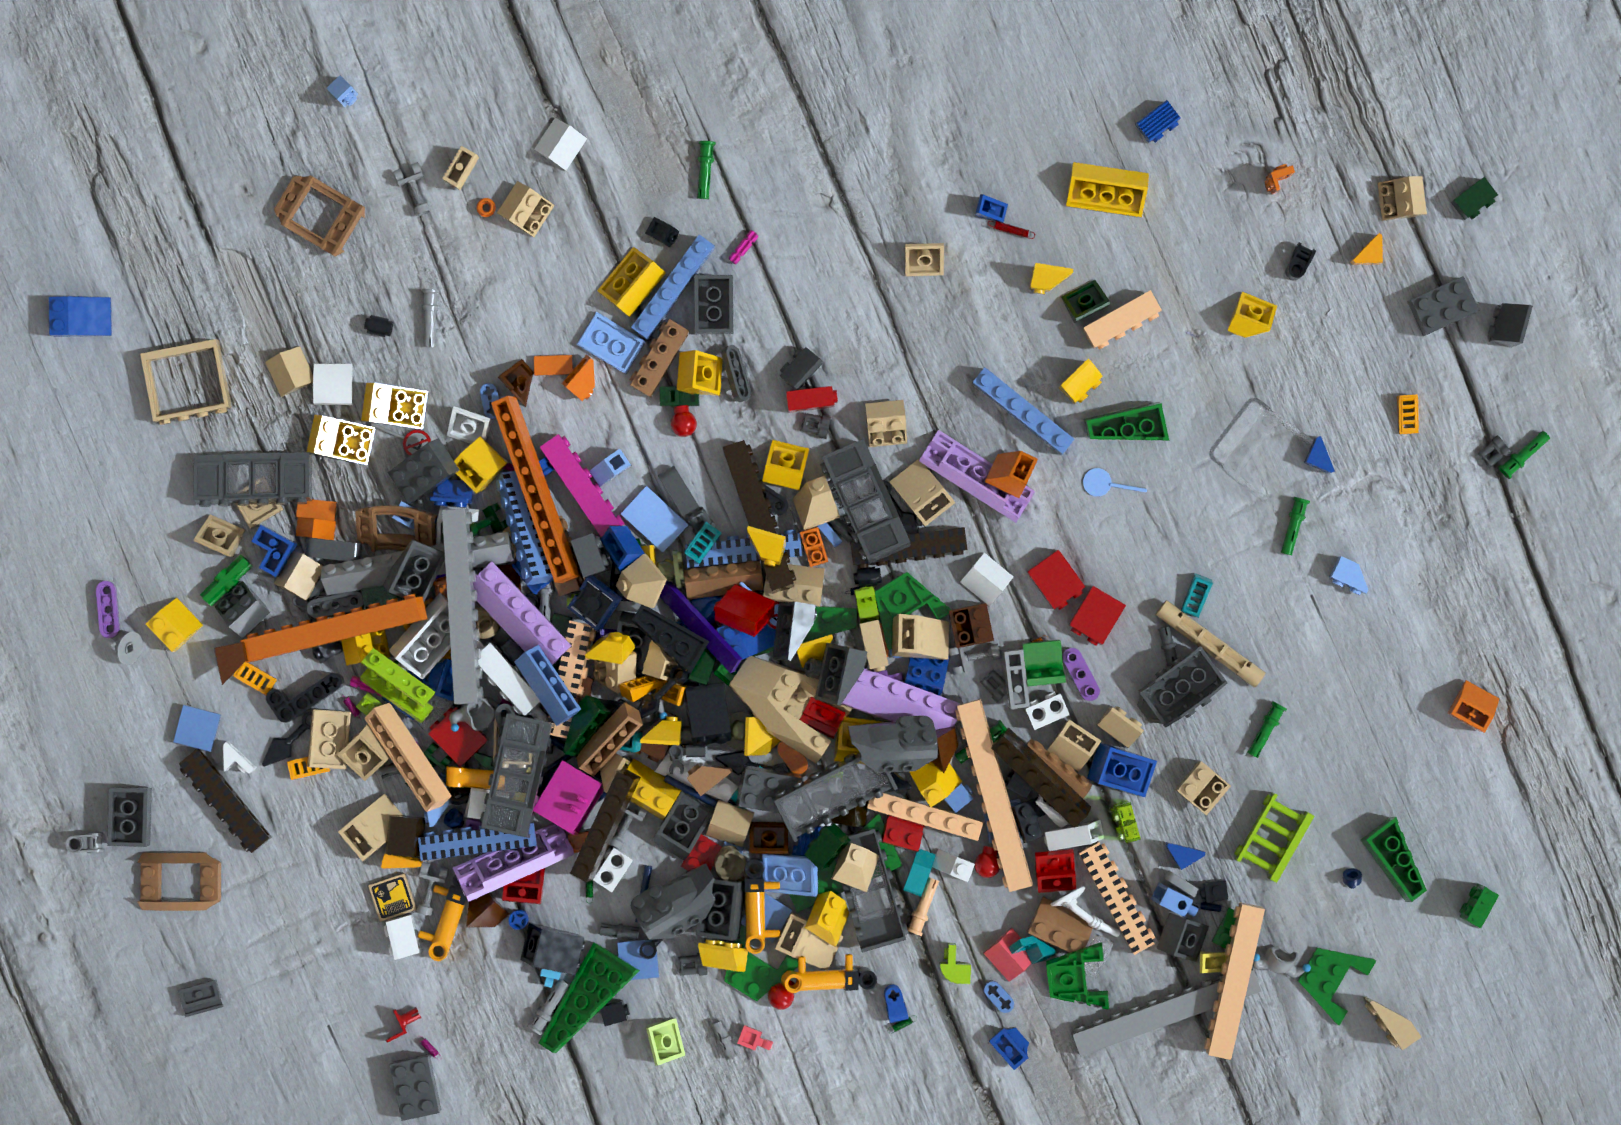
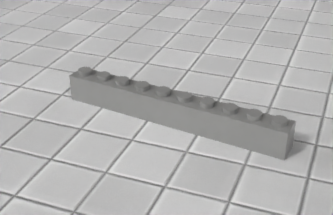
[442,508,483,704]
[321,532,514,596]
[1071,969,1262,1056]

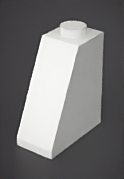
[1044,820,1104,851]

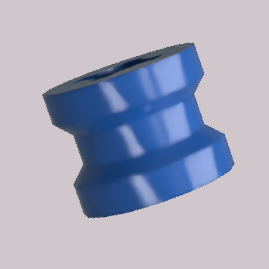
[539,457,555,477]
[509,910,529,930]

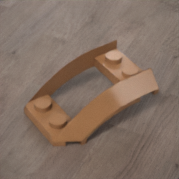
[274,175,365,256]
[355,505,438,552]
[137,852,221,911]

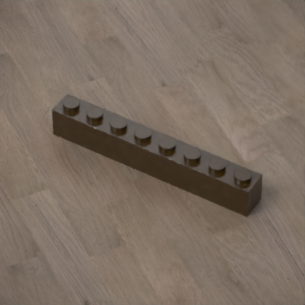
[722,440,796,594]

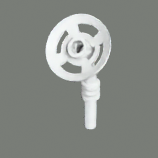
[1050,887,1120,937]

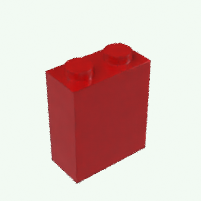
[786,386,838,413]
[1027,550,1085,610]
[714,584,775,637]
[1069,586,1126,646]
[428,707,489,767]

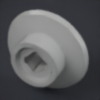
[115,632,143,665]

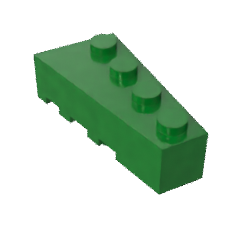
[1084,402,1170,441]
[1361,817,1427,902]

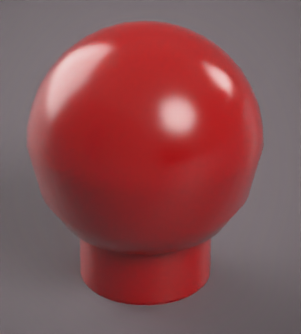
[671,405,697,437]
[974,846,1000,878]
[768,980,795,1010]

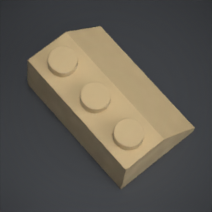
[763,564,825,607]

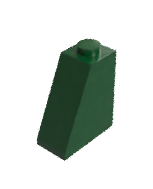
[688,648,717,685]

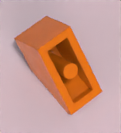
[561,355,595,401]

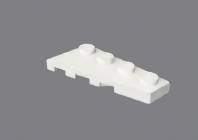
[654,744,739,802]

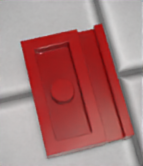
[799,697,846,739]
[882,815,925,852]
[681,833,722,871]

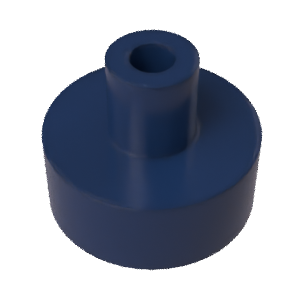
[444,808,464,829]
[1343,868,1362,889]

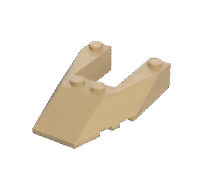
[729,656,852,764]

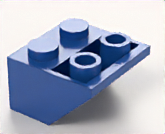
[601,526,645,574]

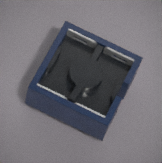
[567,575,622,631]

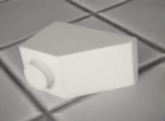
[932,849,975,882]

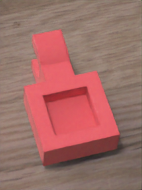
[737,1025,773,1050]

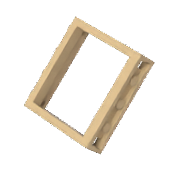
[140,339,232,425]

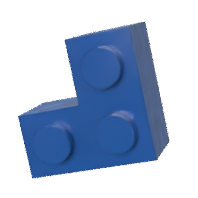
[251,525,297,577]

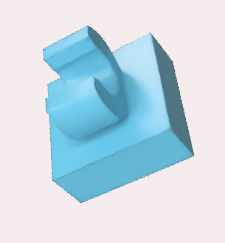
[540,969,562,988]

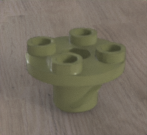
[656,550,685,588]
[726,712,754,750]

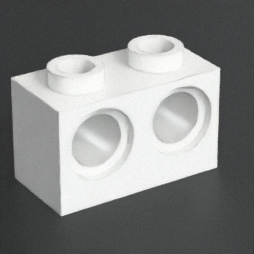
[1024,691,1070,730]
[593,847,634,892]

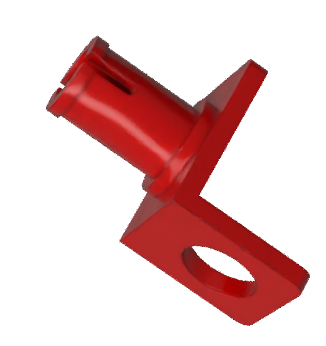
[385,1007,421,1043]

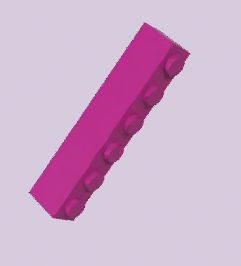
[540,434,625,538]

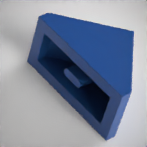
[975,194,1008,223]
[1304,436,1335,474]
[1165,842,1206,870]

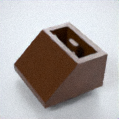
[949,603,994,649]

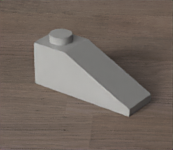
[1000,648,1030,709]

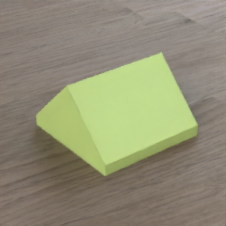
[646,1018,685,1066]

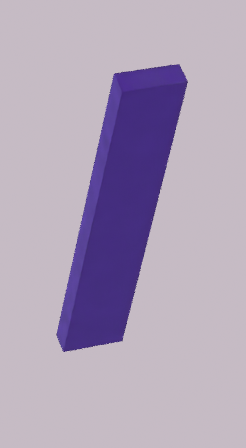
[659,581,742,673]

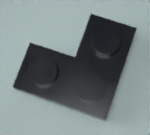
[1012,796,1051,843]

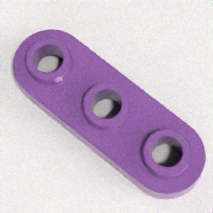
[96,581,120,638]
[1062,648,1100,701]

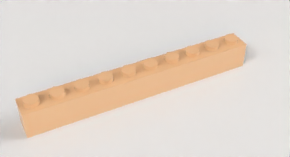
[955,699,1033,892]

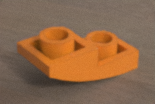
[800,526,828,567]

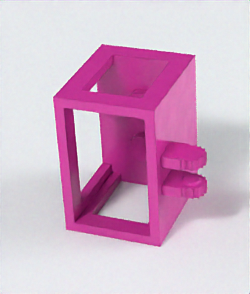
[533,760,604,836]

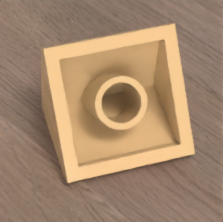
[905,243,944,276]
[265,346,313,397]
[194,514,245,557]
[274,551,322,601]
[706,799,755,847]

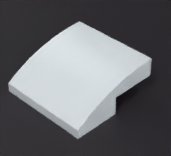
[313,364,353,405]

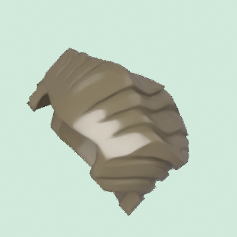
[714,846,746,881]

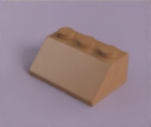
[687,764,733,796]
[1027,897,1093,953]

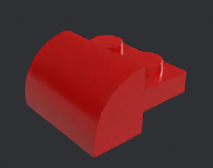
[1035,849,1076,893]
[502,868,545,905]

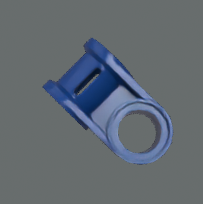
[884,984,909,1023]

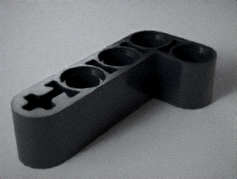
[266,673,344,722]

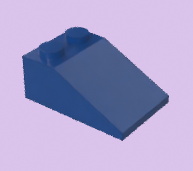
[49,296,112,337]
[717,624,776,660]
[1087,742,1157,797]

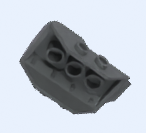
[1137,646,1227,728]
[848,715,938,773]
[630,863,716,940]

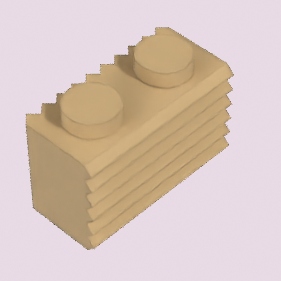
[443,146,479,190]

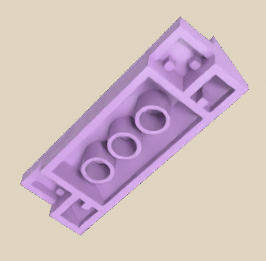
[919,430,1035,523]
[473,562,572,665]
[842,668,960,730]
[453,823,574,902]

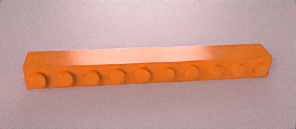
[491,396,580,583]
[240,594,428,663]

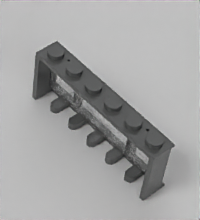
[772,753,898,842]

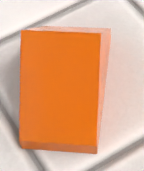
[295,517,336,540]

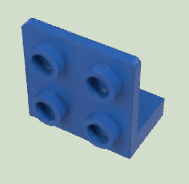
[430,479,473,508]
[904,656,950,696]

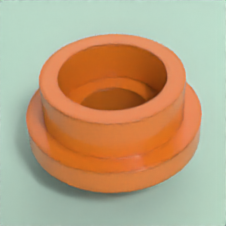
[477,198,496,217]

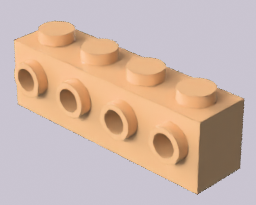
[1082,290,1162,350]

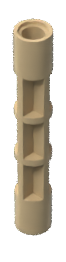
[1155,600,1266,688]

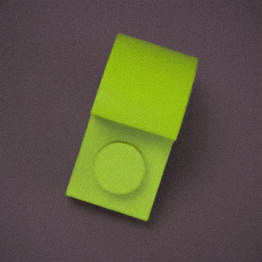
[854,586,879,623]
[940,943,971,984]

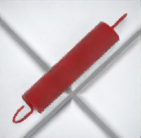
[988,221,1035,239]

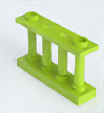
[360,648,435,723]
[1234,792,1315,883]

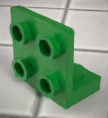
[1022,640,1066,686]
[1459,884,1499,928]

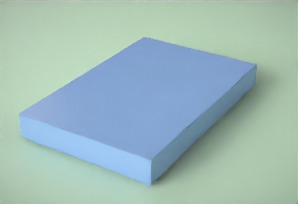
[577,312,646,374]
[621,486,688,553]
[762,854,818,897]

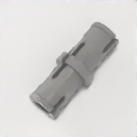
[711,1020,737,1060]

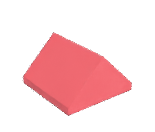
[983,928,1031,982]

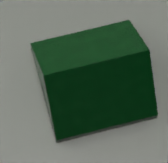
[1061,280,1111,323]

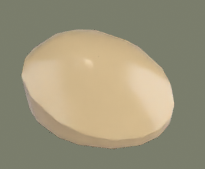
[475,607,500,639]

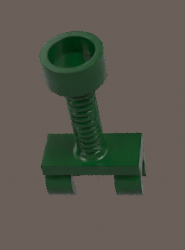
[469,502,508,537]
[405,742,453,788]

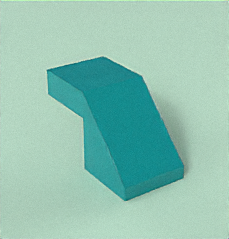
[903,849,936,897]
[1009,936,1056,964]

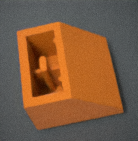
[985,451,1038,498]
[1447,680,1500,733]

